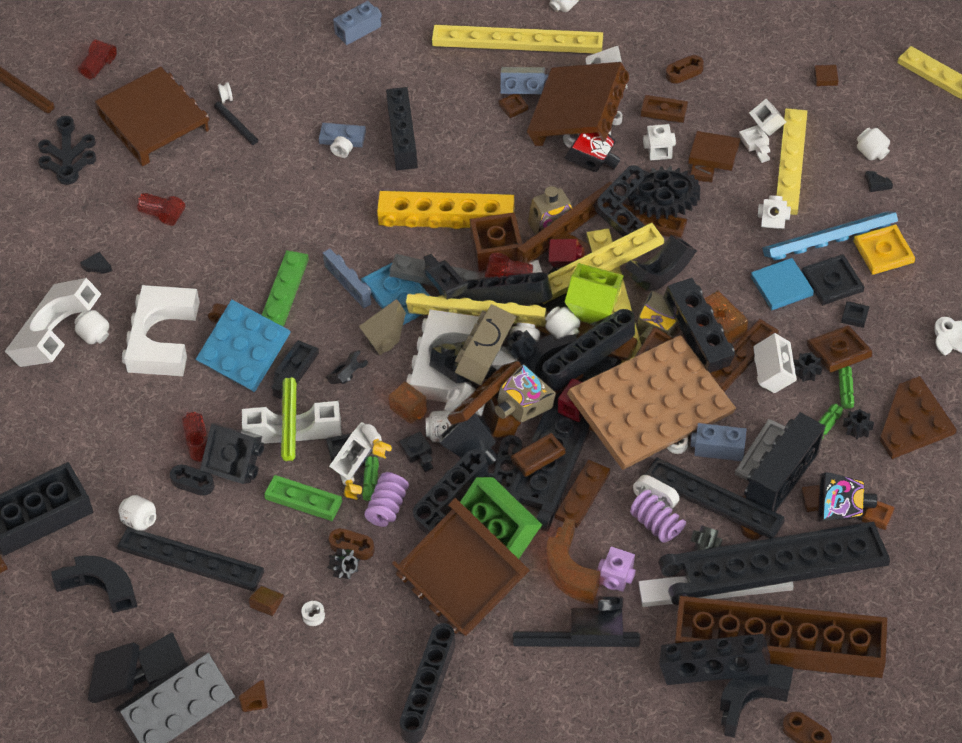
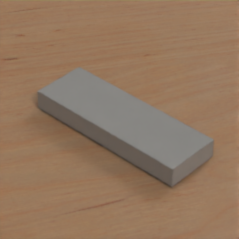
[735,419,785,480]

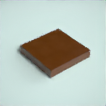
[688,131,740,171]
[807,325,872,373]

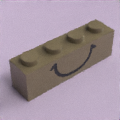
[455,304,517,385]

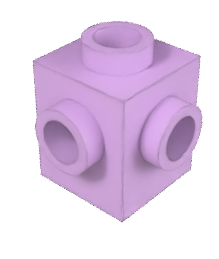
[597,547,636,592]

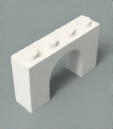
[5,278,101,367]
[122,285,200,376]
[406,310,480,402]

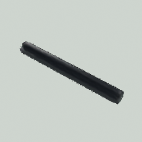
[513,631,640,647]

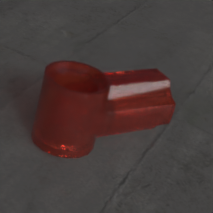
[78,39,117,80]
[137,193,186,226]
[484,253,533,278]
[182,412,208,462]

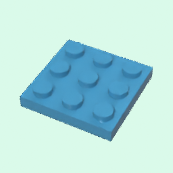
[196,299,291,392]

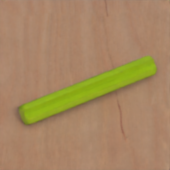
[281,377,297,461]

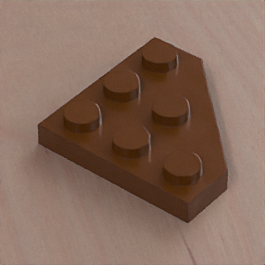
[880,376,957,459]

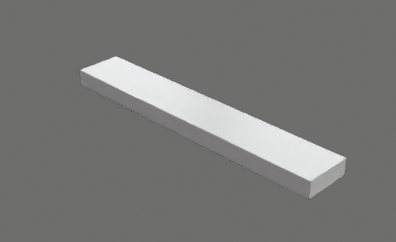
[639,576,793,607]

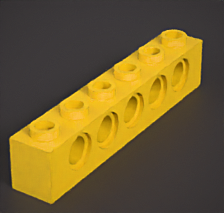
[377,191,515,229]

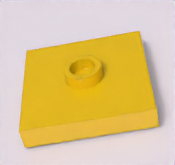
[853,224,915,275]

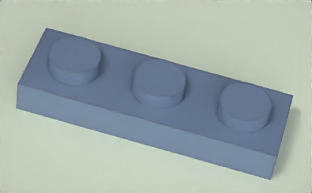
[323,249,372,309]

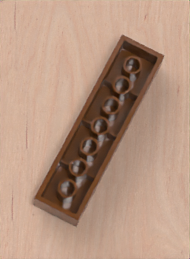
[675,596,888,678]

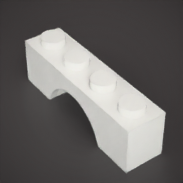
[242,401,342,444]

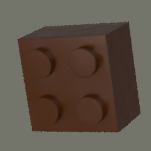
[470,212,522,271]

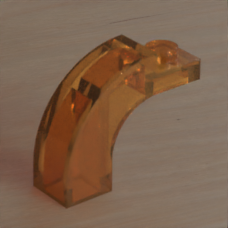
[547,518,600,604]

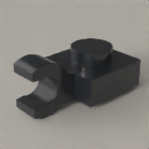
[326,350,368,384]
[399,431,433,472]

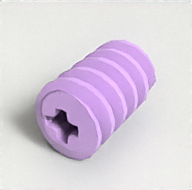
[364,472,409,527]
[630,490,686,543]

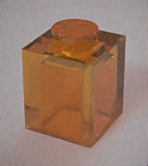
[389,381,427,424]

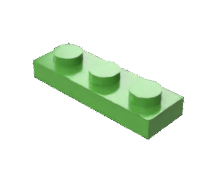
[264,475,342,521]

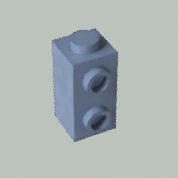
[333,1,382,45]
[501,67,549,94]
[691,423,747,461]

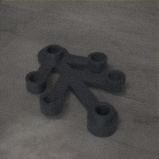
[38,116,96,185]

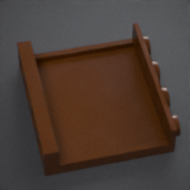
[527,62,629,146]
[95,66,210,166]
[392,498,530,636]

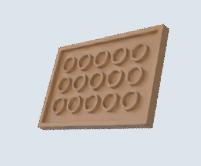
[567,335,736,470]

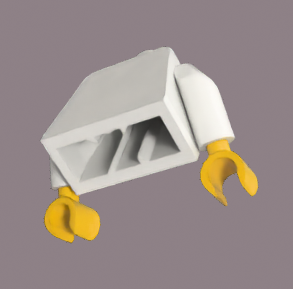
[329,422,392,500]

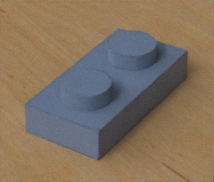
[319,123,366,147]

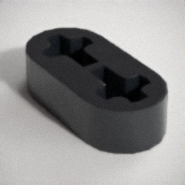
[170,464,215,496]

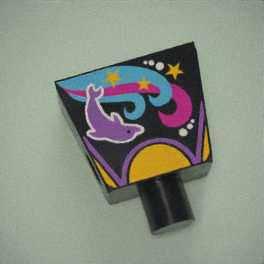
[818,472,877,522]

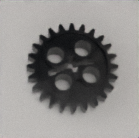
[628,166,701,219]

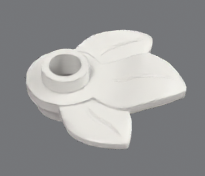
[934,317,962,356]

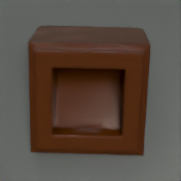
[249,586,284,616]
[239,680,268,712]

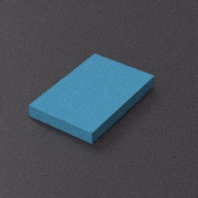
[361,263,430,325]

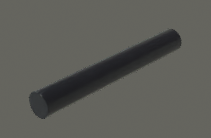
[214,101,259,145]

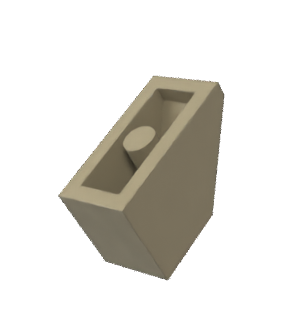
[359,299,406,355]

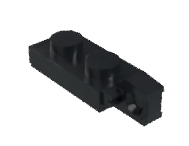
[423,254,468,300]
[271,340,319,399]

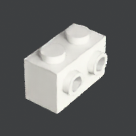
[753,333,796,393]

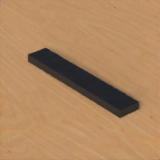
[644,457,785,539]
[117,527,264,592]

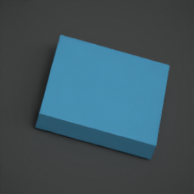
[751,258,814,310]

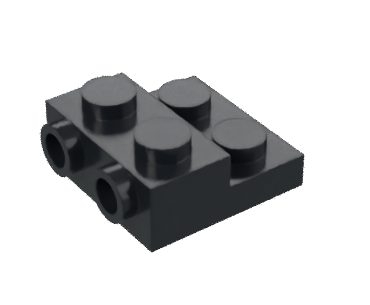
[429,341,496,384]
[200,423,265,484]

